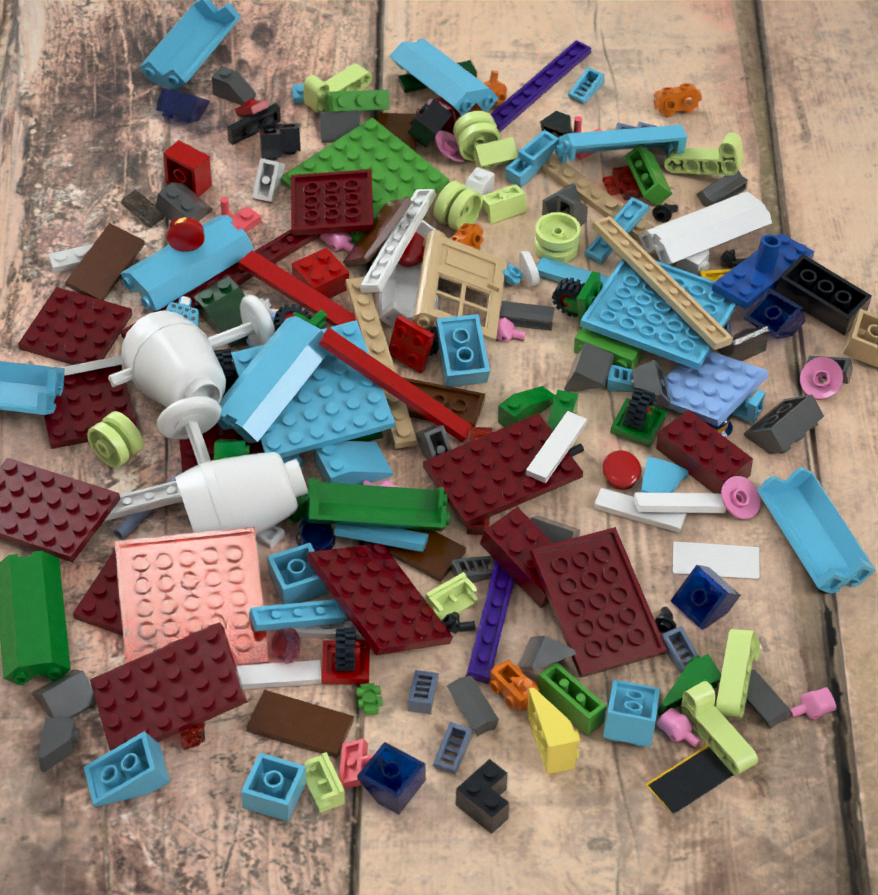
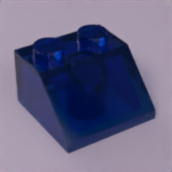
[156,88,210,123]
[743,288,805,339]
[670,565,741,630]
[357,742,426,815]

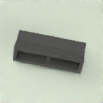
[696,170,748,207]
[500,301,555,331]
[746,669,791,729]
[447,676,499,736]

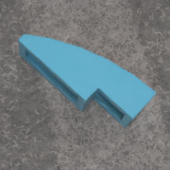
[505,130,559,188]

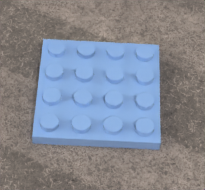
[654,351,768,426]

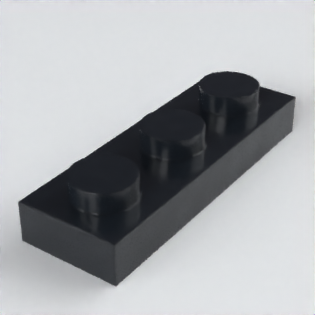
[227,103,281,145]

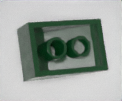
[193,276,248,347]

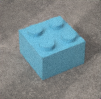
[267,543,327,604]
[241,752,306,822]

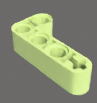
[303,63,373,114]
[664,132,744,176]
[716,629,760,718]
[681,681,758,775]

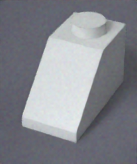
[252,158,285,202]
[465,167,495,195]
[676,249,710,276]

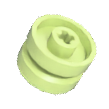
[453,111,501,162]
[434,181,483,231]
[534,212,581,263]
[87,411,144,469]

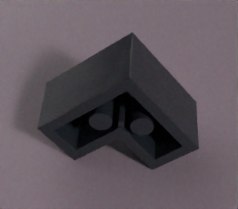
[407,99,452,147]
[259,123,301,161]
[455,759,509,834]

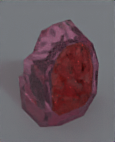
[271,628,301,664]

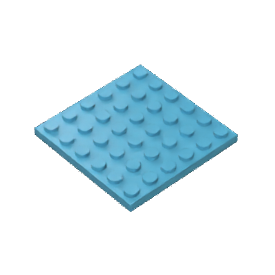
[580,258,738,370]
[231,320,395,458]

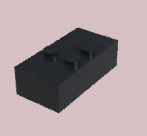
[775,254,872,336]

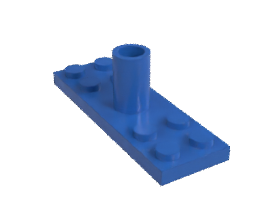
[711,233,815,309]

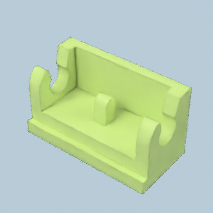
[473,137,518,170]
[482,184,527,224]
[426,572,478,621]
[304,752,345,813]

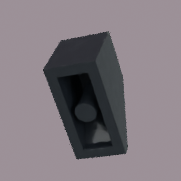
[540,111,573,138]

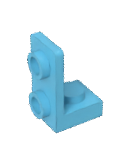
[731,389,766,424]

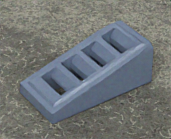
[661,626,698,674]
[408,670,439,714]
[433,722,473,774]

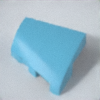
[641,457,688,493]

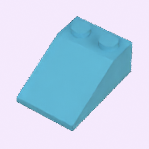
[436,314,490,387]
[314,441,393,485]
[603,679,660,747]
[84,731,170,807]

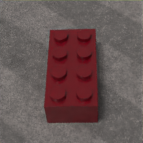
[656,409,753,494]
[480,506,553,608]

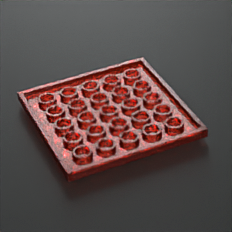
[115,527,269,666]

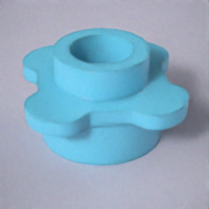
[503,264,524,285]

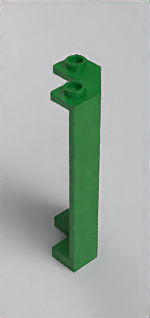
[306,478,450,532]
[0,551,71,686]

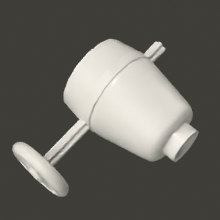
[108,294,276,408]
[157,396,308,565]

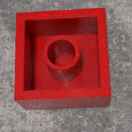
[163,140,212,197]
[292,247,349,299]

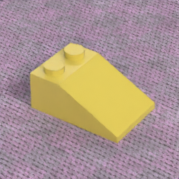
[527,687,580,775]

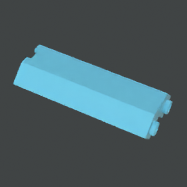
[139,0,241,90]
[389,39,499,116]
[555,125,688,164]
[121,215,255,311]
[217,316,329,443]
[0,361,65,415]
[757,467,876,594]

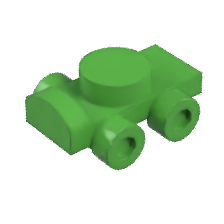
[356,683,383,716]

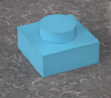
[292,84,304,104]

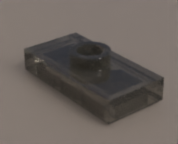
[121,189,165,228]

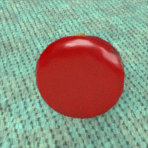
[166,217,205,252]
[398,232,425,267]
[603,450,642,490]

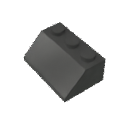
[744,394,824,454]

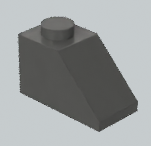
[212,66,256,105]
[557,193,588,227]
[631,360,671,406]
[415,425,452,460]
[38,717,80,772]

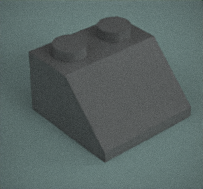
[155,182,213,222]

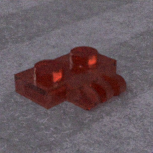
[602,165,643,201]

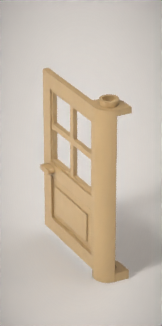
[411,230,506,342]

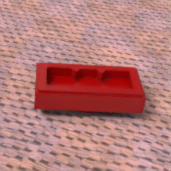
[235,98,269,116]

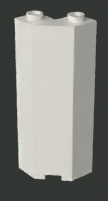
[639,191,772,265]
[379,220,438,328]

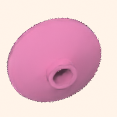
[434,131,466,162]
[800,357,843,399]
[721,476,760,519]

